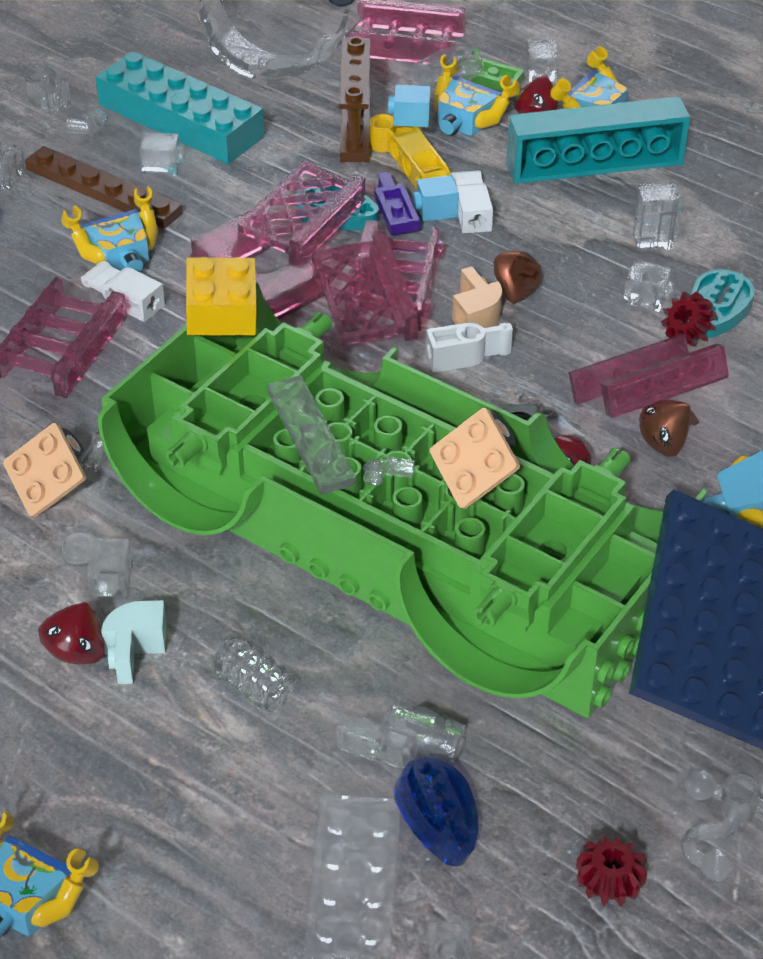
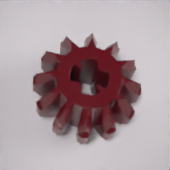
[660,292,718,347]
[576,834,647,907]

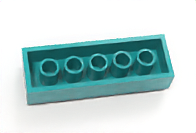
[95,51,264,164]
[506,96,690,184]

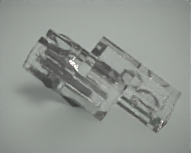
[336,704,467,773]

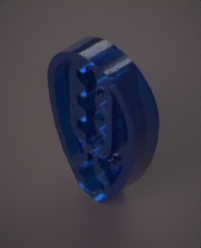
[394,757,478,867]

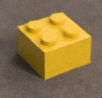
[186,257,256,335]

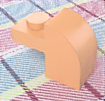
[452,266,502,328]

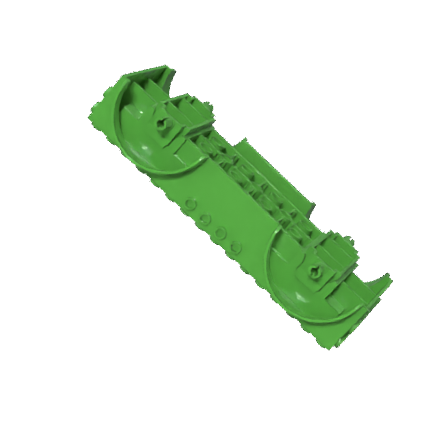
[98,283,711,719]

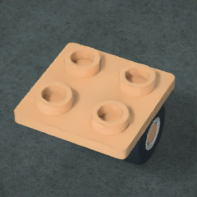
[430,408,520,509]
[3,423,86,517]

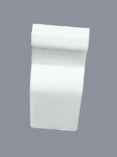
[451,170,493,234]
[81,261,165,322]
[425,323,513,373]

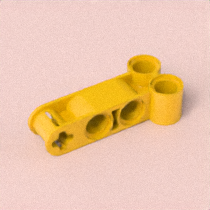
[369,114,451,190]

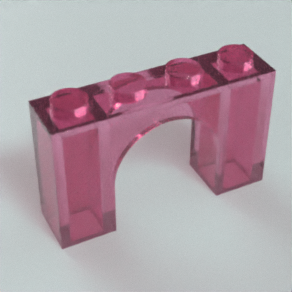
[190,210,326,320]

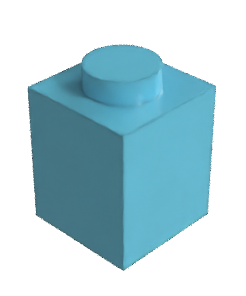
[388,85,431,127]
[412,175,459,221]

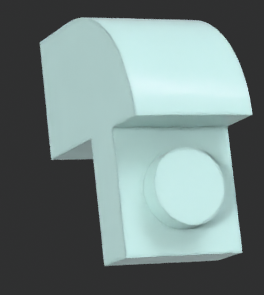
[101,600,167,684]

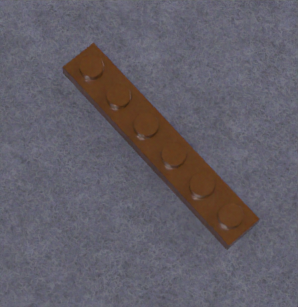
[25,146,183,229]

